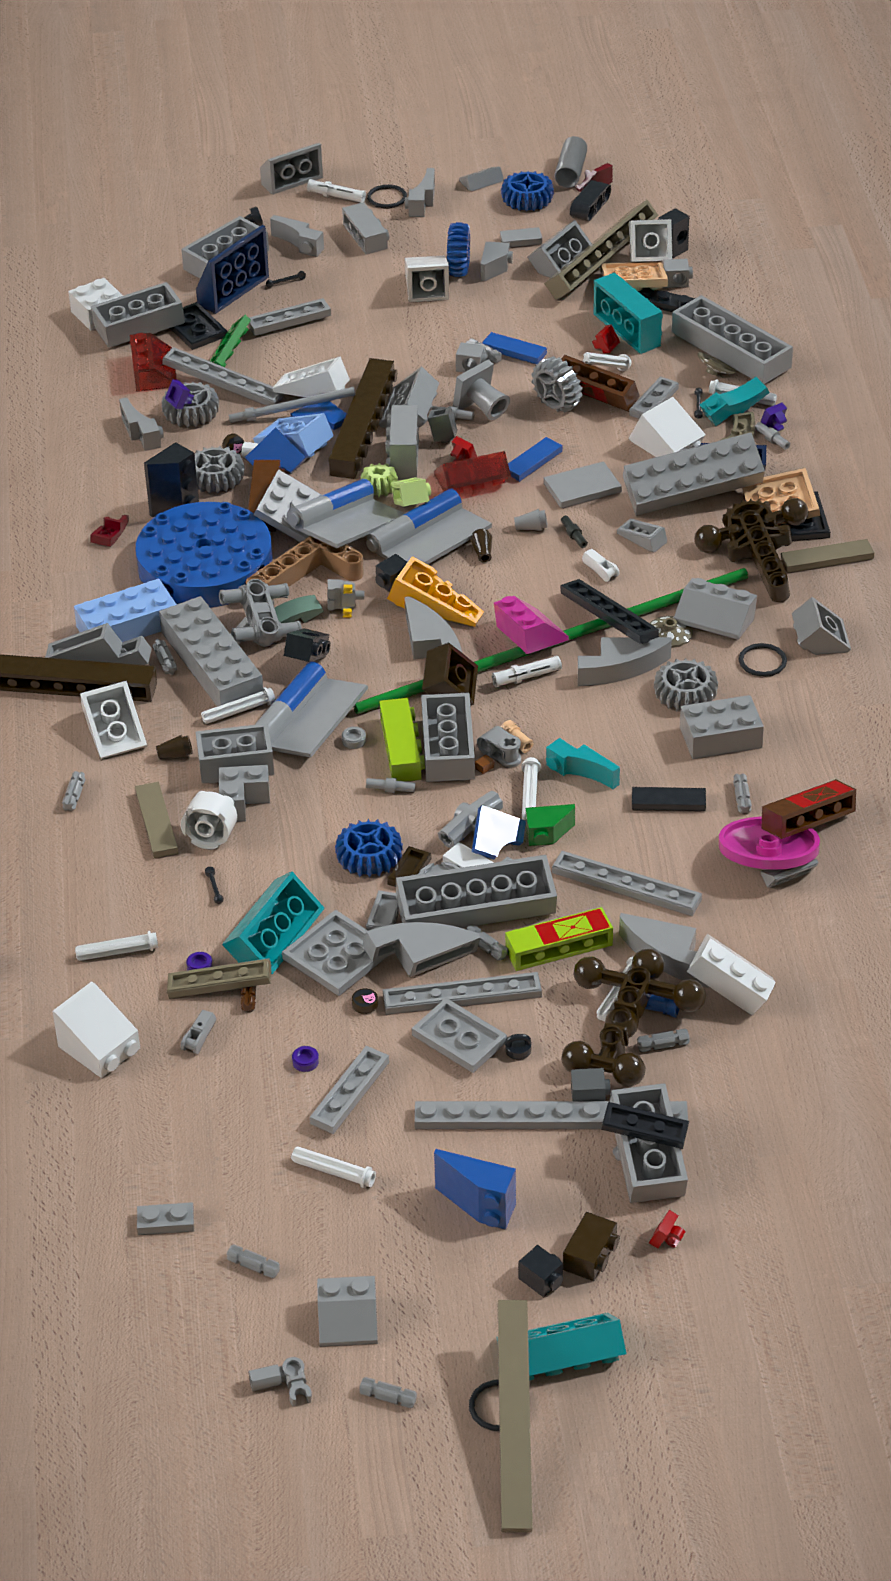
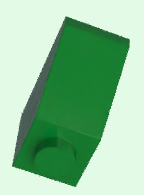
[525,804,575,846]

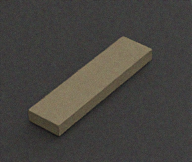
[780,539,874,573]
[135,782,178,858]
[167,959,271,999]

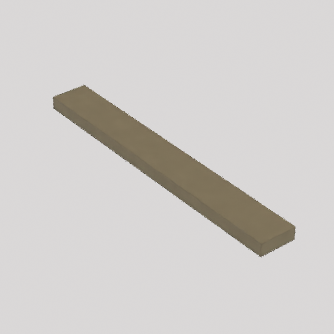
[497,1300,532,1532]

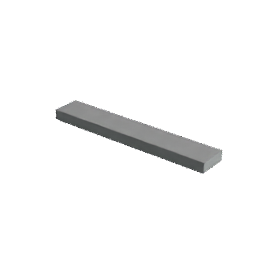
[163,347,284,406]
[552,851,702,916]
[383,972,542,1015]

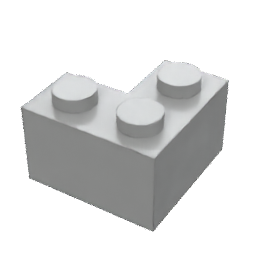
[219,765,270,822]

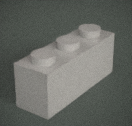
[342,202,390,254]

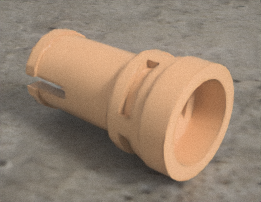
[501,720,534,753]

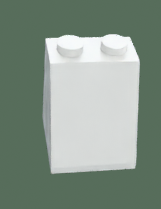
[405,255,449,302]
[629,397,706,457]
[53,982,140,1078]

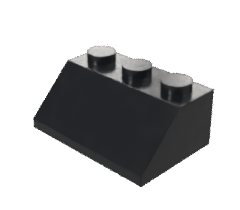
[144,442,199,517]

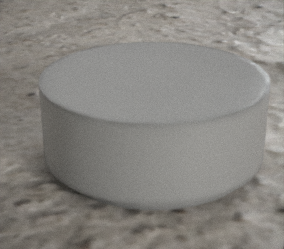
[342,727,366,749]

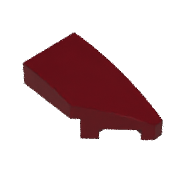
[576,163,613,192]
[90,515,129,547]

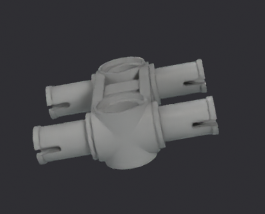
[219,579,302,647]

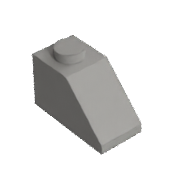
[481,242,513,281]

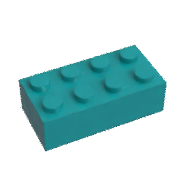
[594,272,663,354]

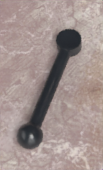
[266,271,306,287]
[694,388,703,419]
[205,866,224,904]

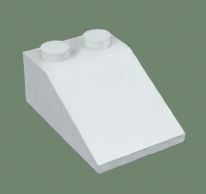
[272,357,350,397]
[80,681,147,759]

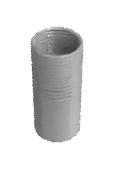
[555,136,588,188]

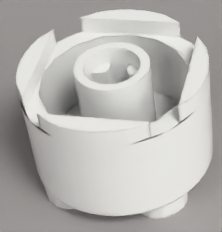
[181,791,237,849]

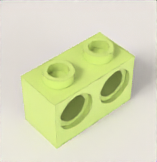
[391,477,431,506]

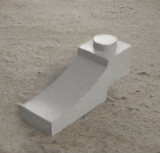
[405,168,435,217]
[270,215,324,257]
[119,398,164,451]

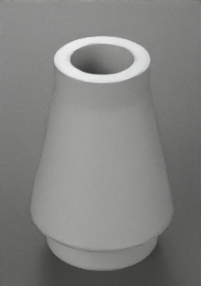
[514,509,548,531]

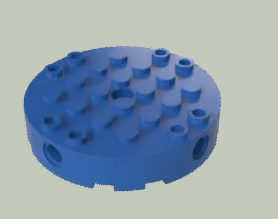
[135,502,272,608]

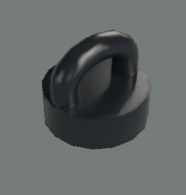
[244,206,263,226]
[505,1034,532,1060]

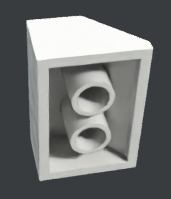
[687,934,776,1015]

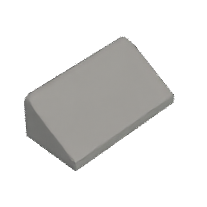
[459,166,504,191]
[761,859,818,888]

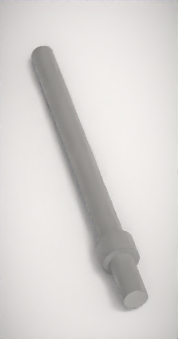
[229,387,355,423]

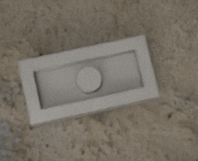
[137,1202,194,1235]

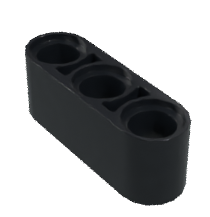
[570,180,611,221]

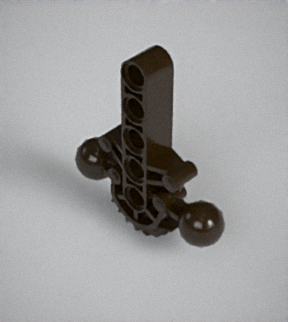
[694,498,809,602]

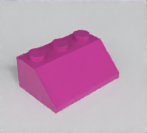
[494,596,569,654]

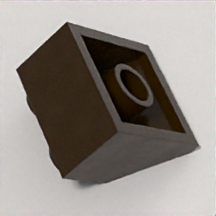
[422,642,478,706]

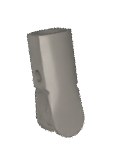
[181,1010,216,1054]

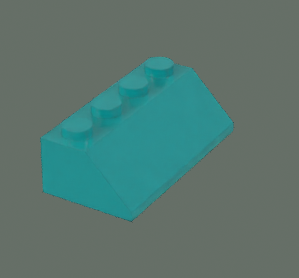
[222,871,325,975]
[496,1312,627,1381]

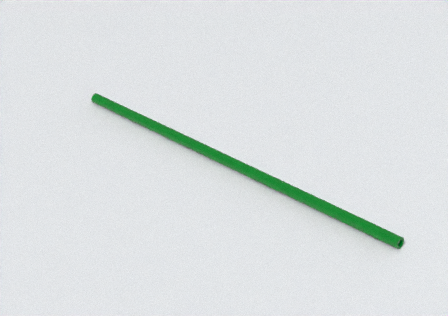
[353,568,748,715]

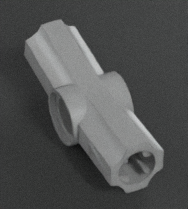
[438,790,503,849]

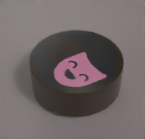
[222,433,244,454]
[352,988,378,1014]

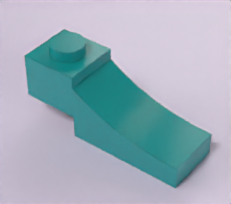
[700,377,770,426]
[546,738,620,789]

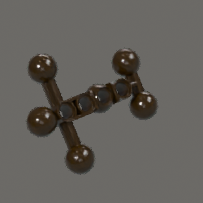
[561,948,706,1087]

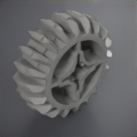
[531,356,582,412]
[162,381,219,428]
[195,446,244,494]
[654,658,718,711]

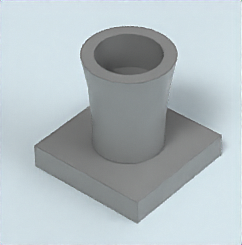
[452,359,510,420]

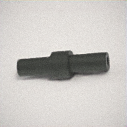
[561,515,588,548]

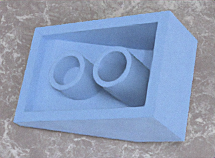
[253,413,334,458]

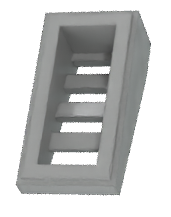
[617,519,667,552]

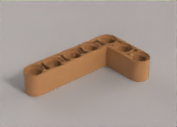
[246,536,364,587]

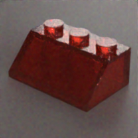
[130,333,177,392]
[434,451,511,494]

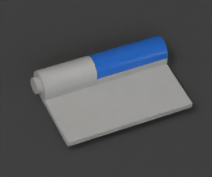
[287,479,405,548]
[366,488,492,564]
[255,662,368,757]

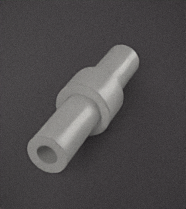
[431,406,474,420]
[755,422,790,450]
[366,778,415,793]

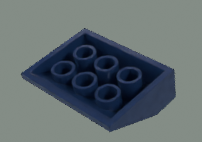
[196,225,269,314]

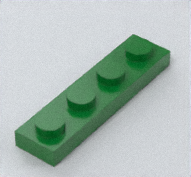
[209,314,251,367]

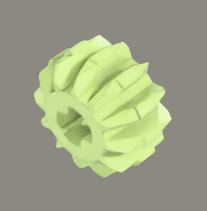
[360,462,398,497]

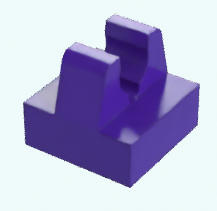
[165,380,194,409]
[760,402,787,431]

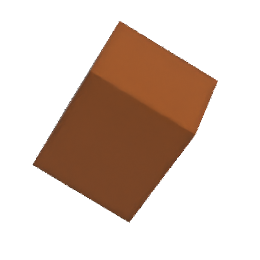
[475,754,494,774]

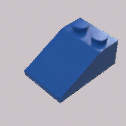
[434,1149,516,1229]

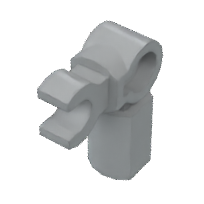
[248,1357,312,1406]

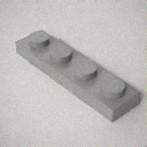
[248,298,331,336]
[310,1046,389,1134]

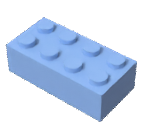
[74,579,177,642]

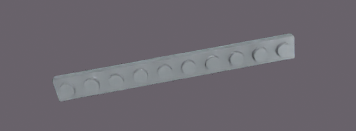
[415,1101,688,1129]

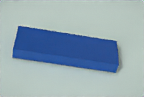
[482,332,547,364]
[503,437,563,482]

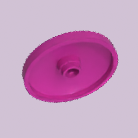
[718,817,820,870]

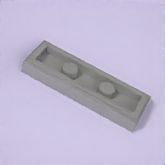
[629,377,679,419]

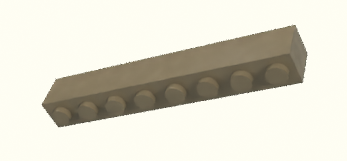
[544,200,659,300]

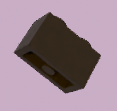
[563,1211,620,1281]

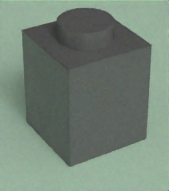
[428,407,458,443]
[571,1068,610,1101]

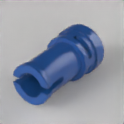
[645,995,680,1017]

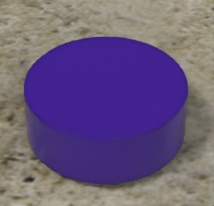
[186,952,213,970]
[292,1046,319,1072]

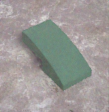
[274,595,324,623]

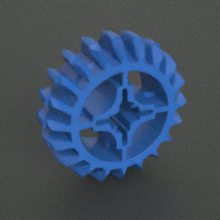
[501,171,554,212]
[447,222,471,277]
[335,818,403,878]

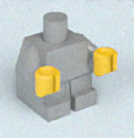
[327,579,364,618]

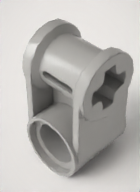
[477,726,521,768]

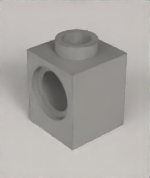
[663,259,693,288]
[456,342,488,372]

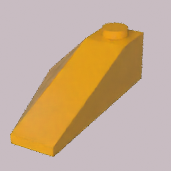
[387,556,484,627]

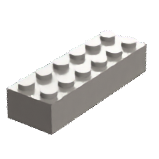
[672,295,793,384]
[623,433,765,516]
[159,596,263,707]
[396,855,557,928]

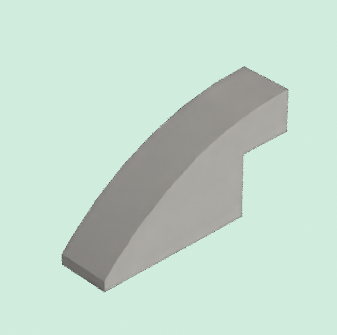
[405,597,462,659]
[45,623,152,665]
[578,637,672,686]
[619,913,709,988]
[362,922,481,977]

